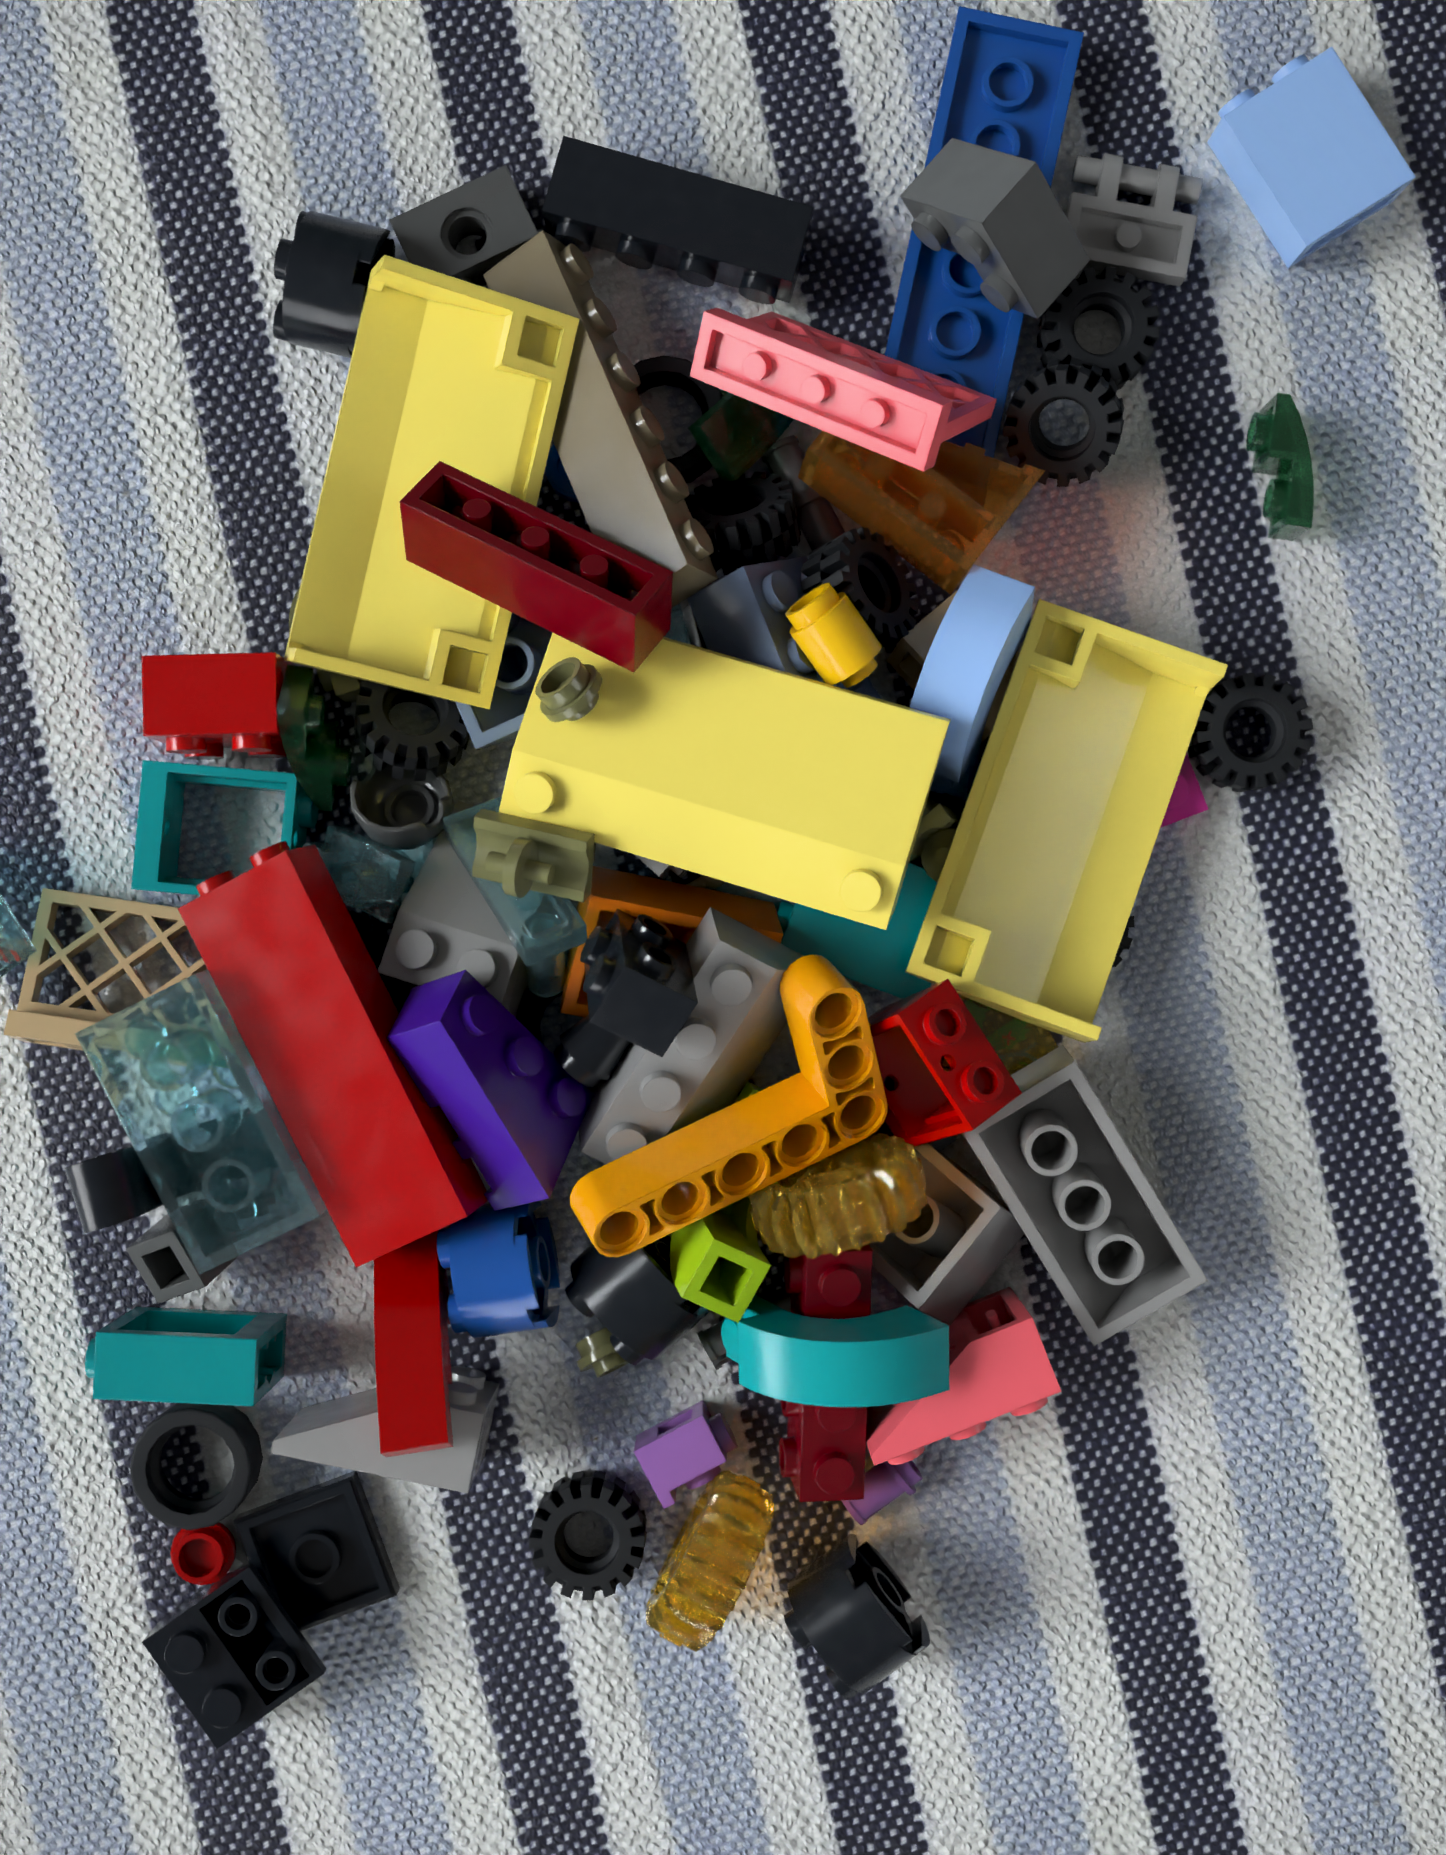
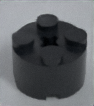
[273,211,395,358]
[565,1234,711,1366]
[784,1534,930,1700]

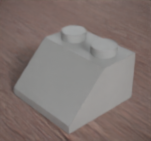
[839,1142,1024,1325]

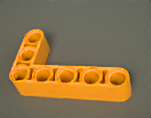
[570,954,888,1257]

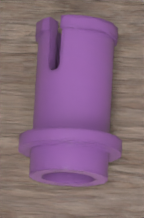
[841,1460,923,1525]

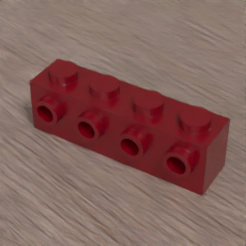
[399,461,673,672]
[779,1224,873,1502]

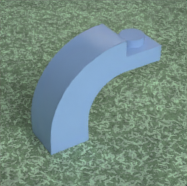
[910,564,1035,801]

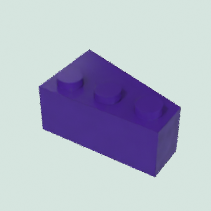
[387,970,594,1211]

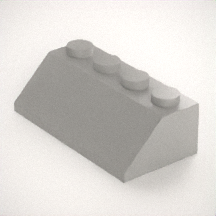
[578,907,803,1164]
[963,1045,1208,1346]

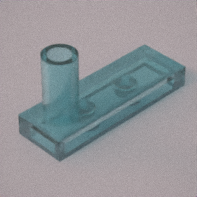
[443,796,587,997]

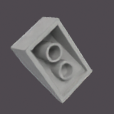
[378,801,558,1018]
[271,1366,499,1493]

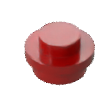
[170,1522,236,1585]

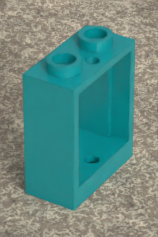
[131,760,319,895]
[85,1307,287,1406]

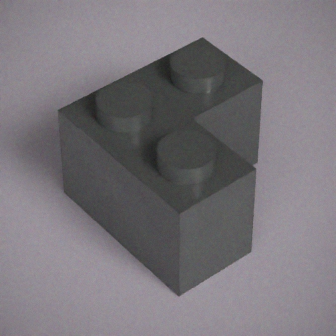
[900,138,1090,319]

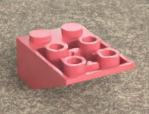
[866,1287,1062,1466]

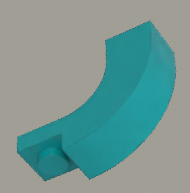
[721,1294,950,1407]

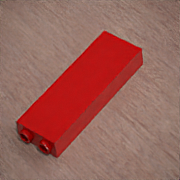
[178,841,488,1268]

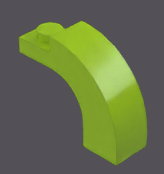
[670,1081,771,1323]

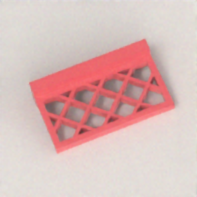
[690,308,997,472]

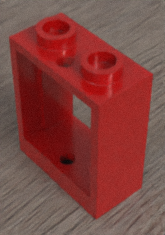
[868,979,1022,1149]

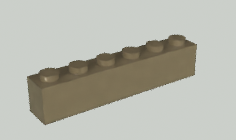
[483,230,719,608]

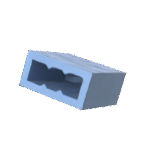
[1207,47,1415,268]

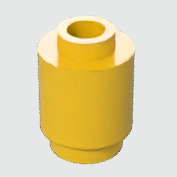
[785,582,882,688]

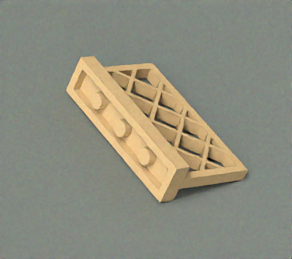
[3,888,261,1077]

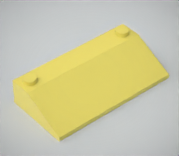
[284,255,580,710]
[905,599,1228,1043]
[499,632,951,930]

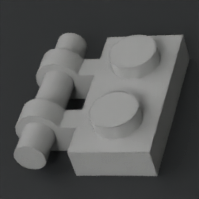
[1065,153,1203,287]

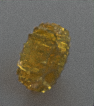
[749,1133,928,1259]
[645,1470,774,1652]

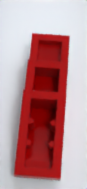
[374,1228,454,1457]

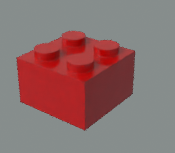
[141,652,306,760]

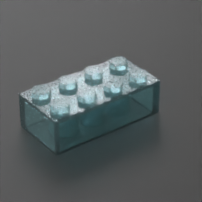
[75,970,327,1275]

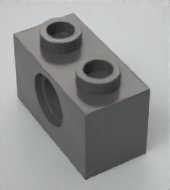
[389,165,538,287]

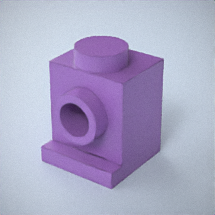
[634,1400,738,1509]

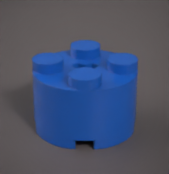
[437,1201,560,1338]

